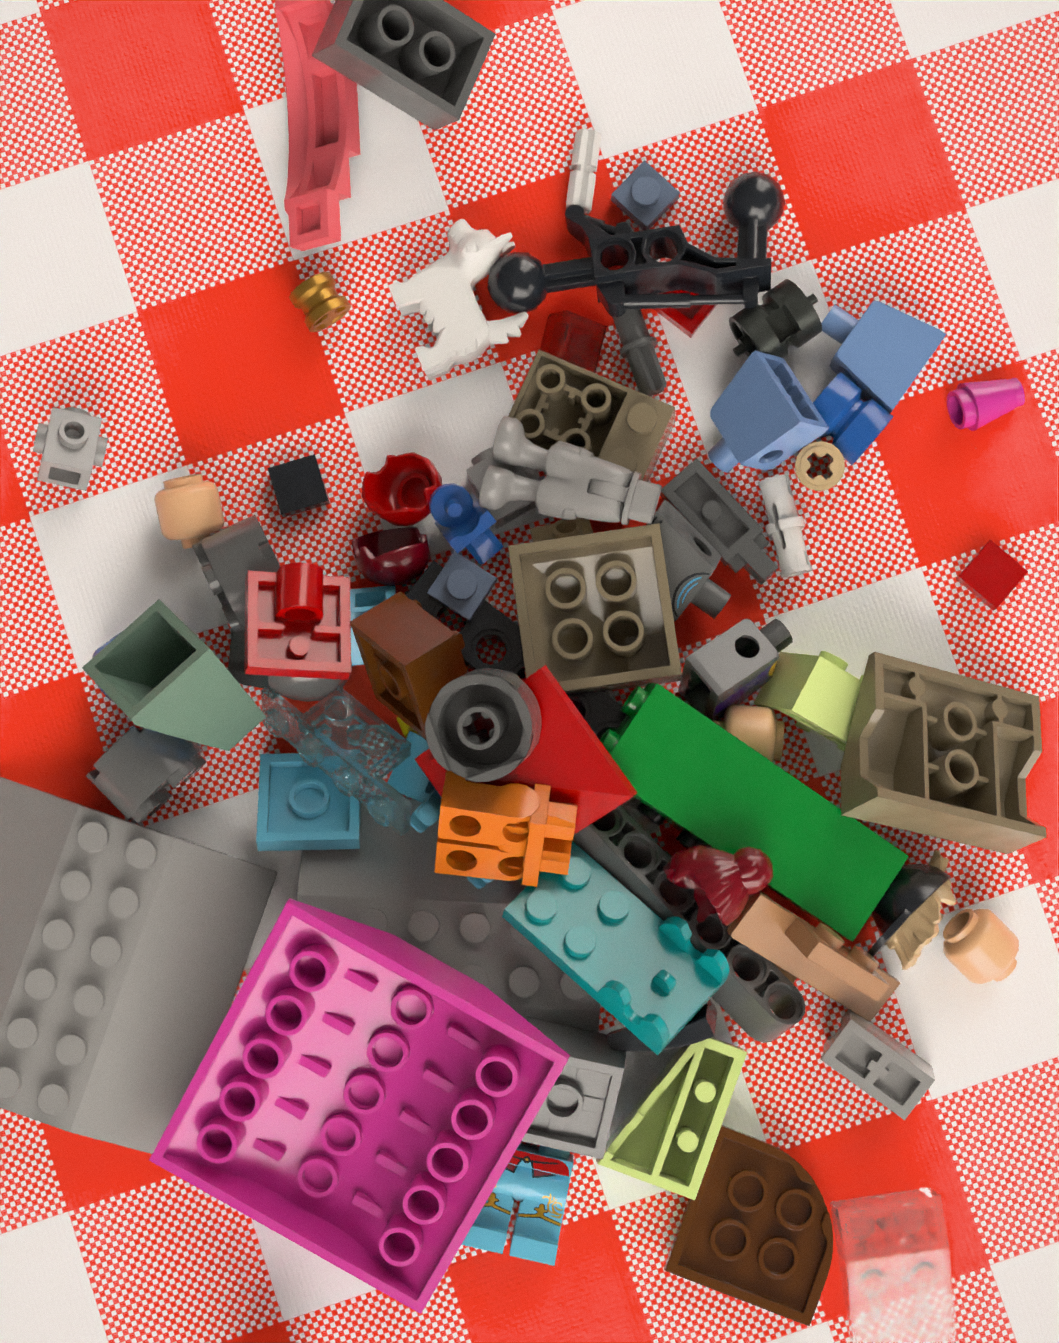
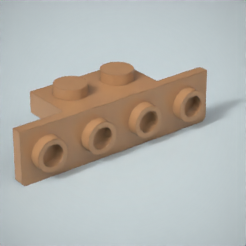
[727,892,900,1021]

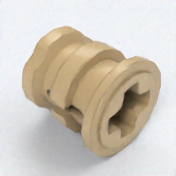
[795,441,845,491]

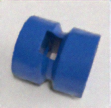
[813,372,894,465]

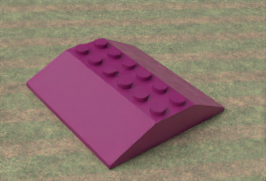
[149,898,570,1314]

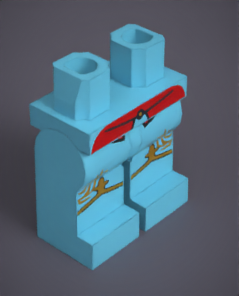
[461,1143,574,1266]

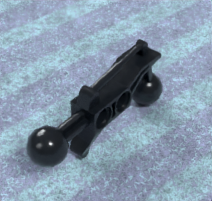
[487,171,785,317]

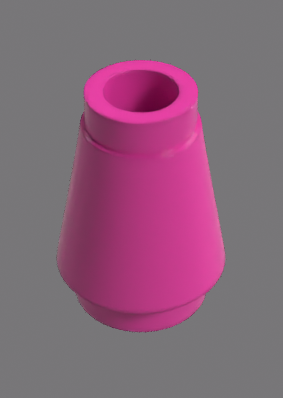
[947,378,1025,431]

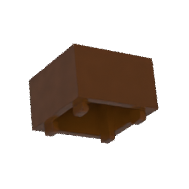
[350,591,468,741]

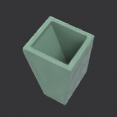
[82,599,266,751]

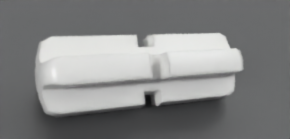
[566,129,601,214]

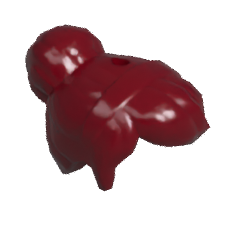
[663,845,773,926]

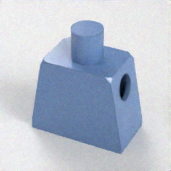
[821,300,946,413]
[708,350,829,473]

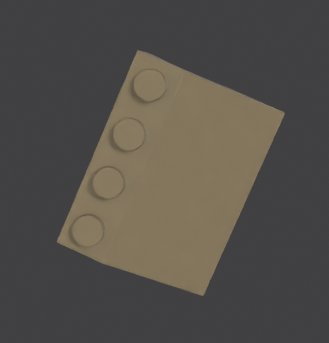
[840,652,1047,854]

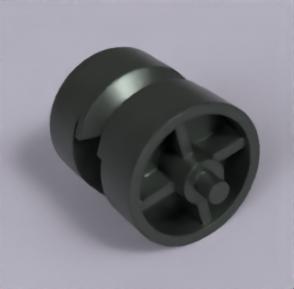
[729,279,822,358]

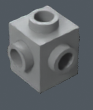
[33,407,108,491]

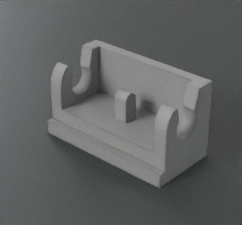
[820,1009,935,1120]

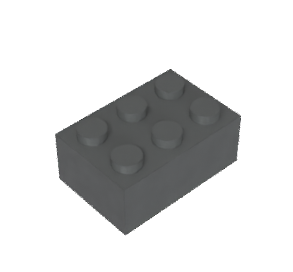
[312,0,496,130]

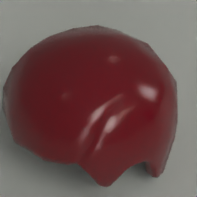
[352,527,431,586]

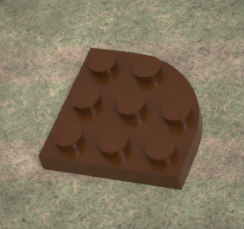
[664,1125,833,1327]

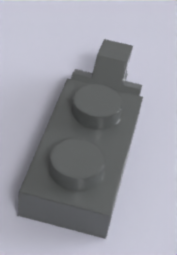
[660,458,778,585]

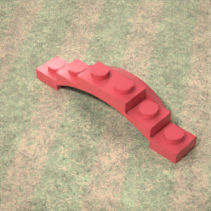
[275,0,361,251]

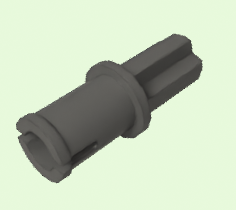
[610,309,667,397]

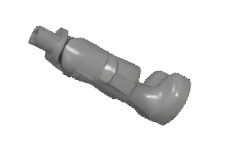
[479,416,662,525]

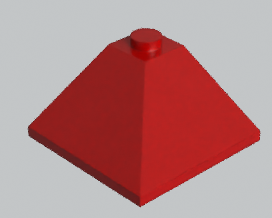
[415,665,637,835]

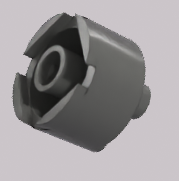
[192,515,280,634]
[425,668,542,782]
[86,726,207,824]

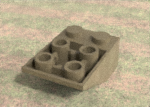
[508,350,675,482]

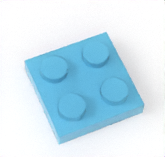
[256,752,362,851]

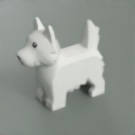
[388,219,529,381]

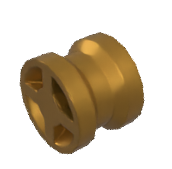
[289,272,351,332]

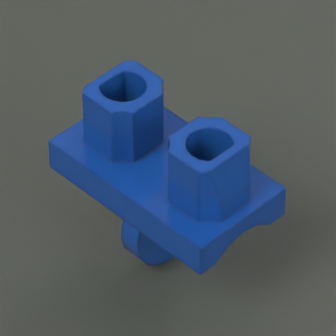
[429,483,504,565]

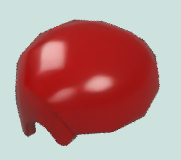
[361,452,442,526]

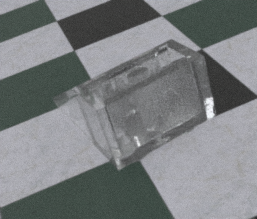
[830,1187,956,1343]

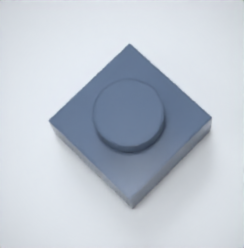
[611,160,680,230]
[427,551,497,622]

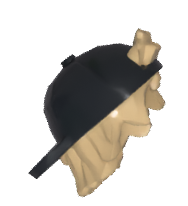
[868,850,957,970]

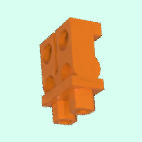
[434,770,577,887]

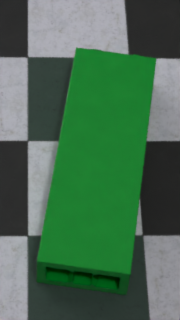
[600,683,909,942]

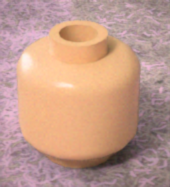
[154,474,225,549]
[713,704,784,762]
[943,908,1019,984]

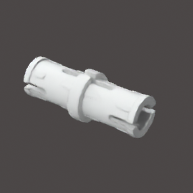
[758,474,813,578]

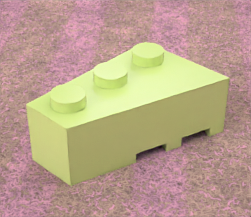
[753,651,864,751]

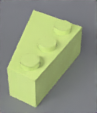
[596,1037,747,1200]

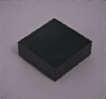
[268,454,330,518]

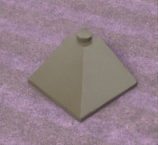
[508,523,682,694]

